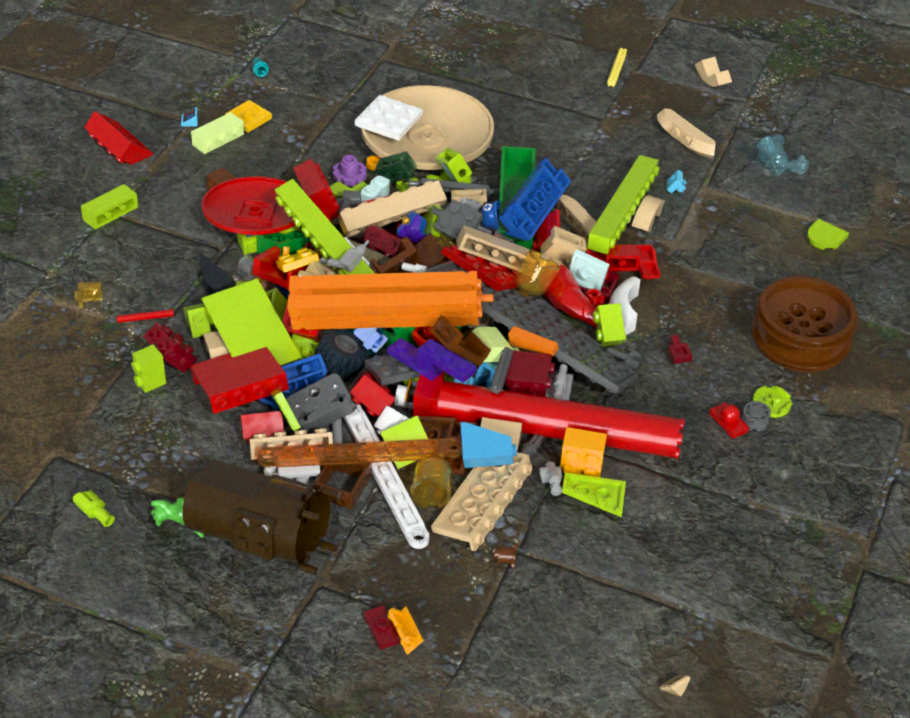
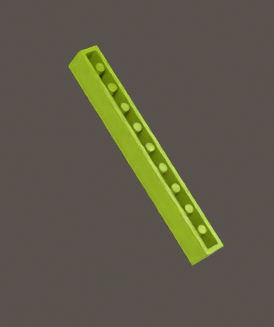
[587,155,660,254]
[275,179,375,275]

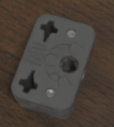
[286,374,355,434]

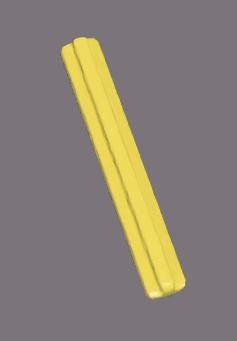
[607,48,627,87]

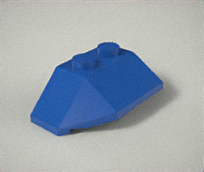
[258,354,327,411]

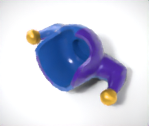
[396,210,427,242]

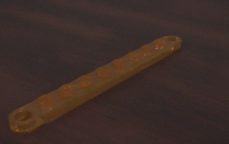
[257,438,463,468]

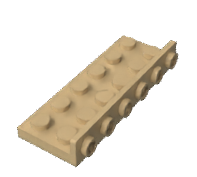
[431,452,532,551]

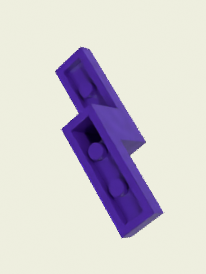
[387,338,477,383]

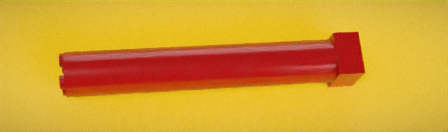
[413,372,685,459]

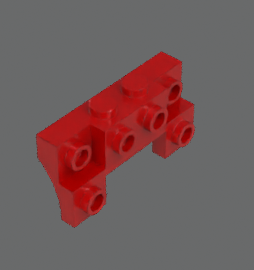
[585,244,661,280]

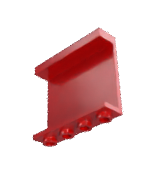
[190,347,289,414]

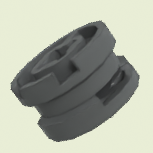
[741,401,771,432]

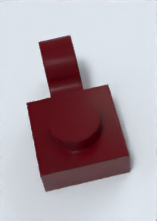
[668,334,693,364]

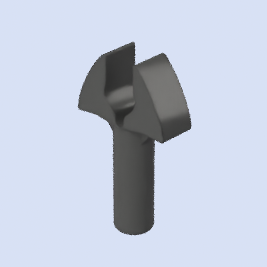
[606,347,642,368]

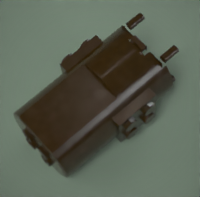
[183,459,341,575]

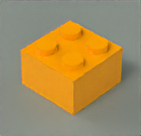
[560,427,607,477]

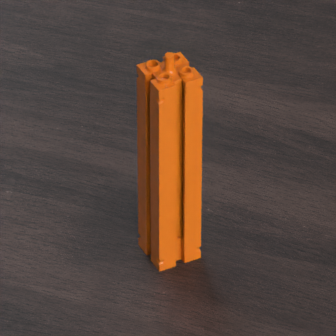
[287,271,494,330]

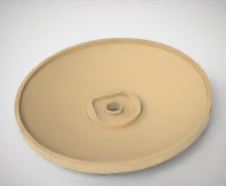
[361,85,494,170]

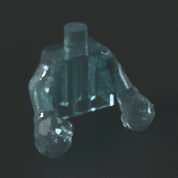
[756,134,809,175]

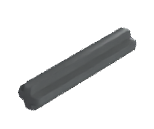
[490,347,514,394]

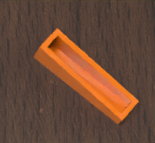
[508,326,559,356]

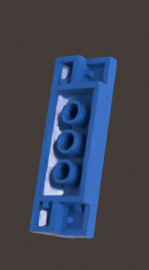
[499,157,571,241]

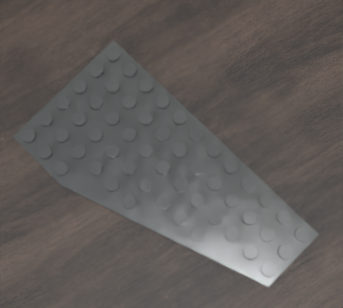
[426,260,639,394]

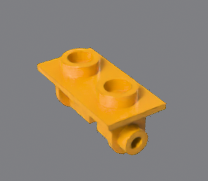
[388,606,424,654]

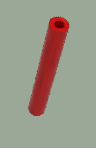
[117,309,174,323]

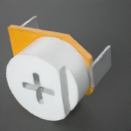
[395,379,417,409]

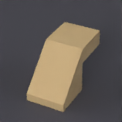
[203,331,230,359]

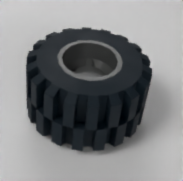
[314,329,368,379]

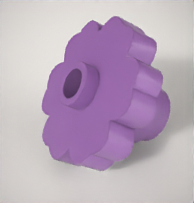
[333,155,366,186]

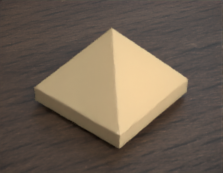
[660,675,690,697]

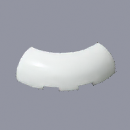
[609,277,640,335]

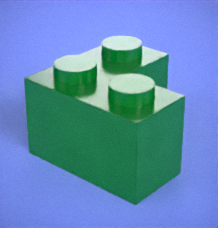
[257,230,307,256]

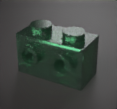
[375,151,417,183]

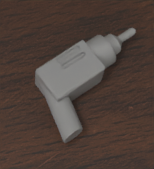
[327,240,369,273]

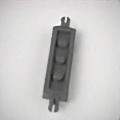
[408,178,500,197]

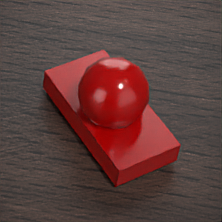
[709,402,749,439]

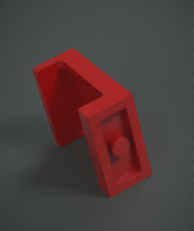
[252,246,309,290]

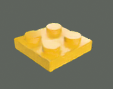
[225,100,272,133]
[275,248,319,273]

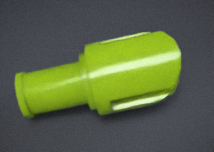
[73,490,115,527]

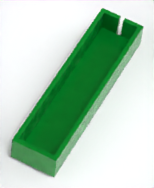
[497,146,536,250]

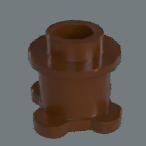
[494,543,518,569]

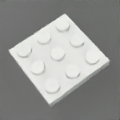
[355,95,423,141]

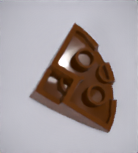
[418,416,478,475]

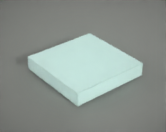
[569,249,610,291]

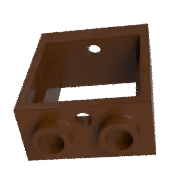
[314,450,372,509]

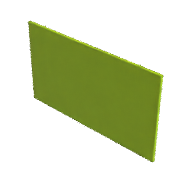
[201,278,302,366]

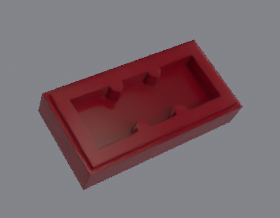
[363,605,401,650]

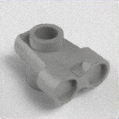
[539,462,562,496]

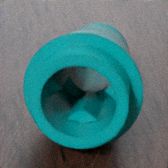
[253,58,269,77]

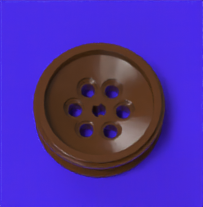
[751,276,858,372]

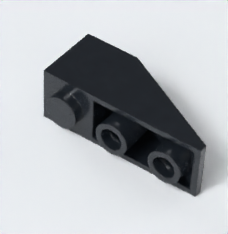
[199,253,235,296]

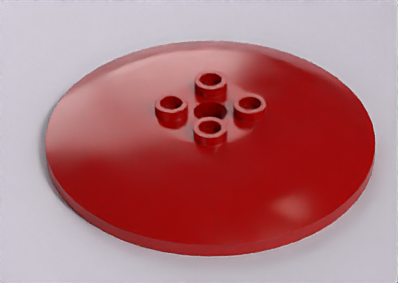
[202,176,295,235]

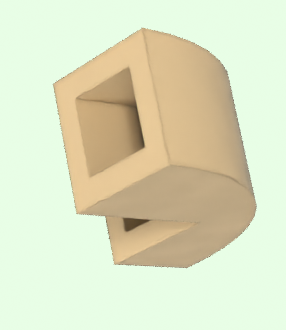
[695,57,732,87]
[631,195,665,232]

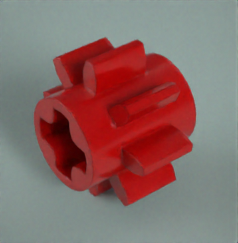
[584,288,605,307]

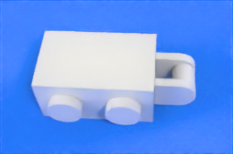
[264,455,320,487]

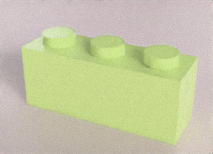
[191,112,244,154]

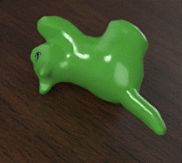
[151,498,204,538]

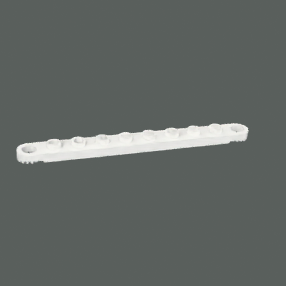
[343,401,429,549]

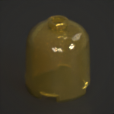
[515,250,560,297]
[410,456,453,509]

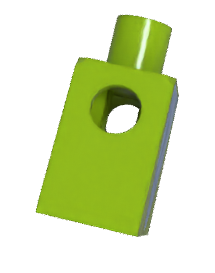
[435,147,472,183]

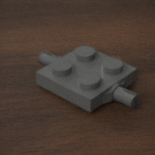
[432,199,486,241]

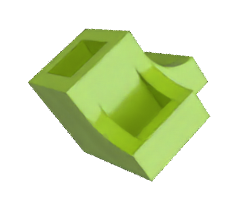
[183,303,214,338]

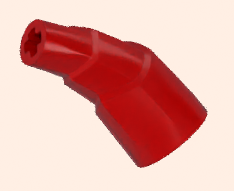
[539,265,597,327]

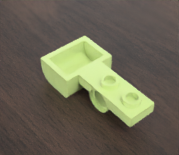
[472,327,538,362]

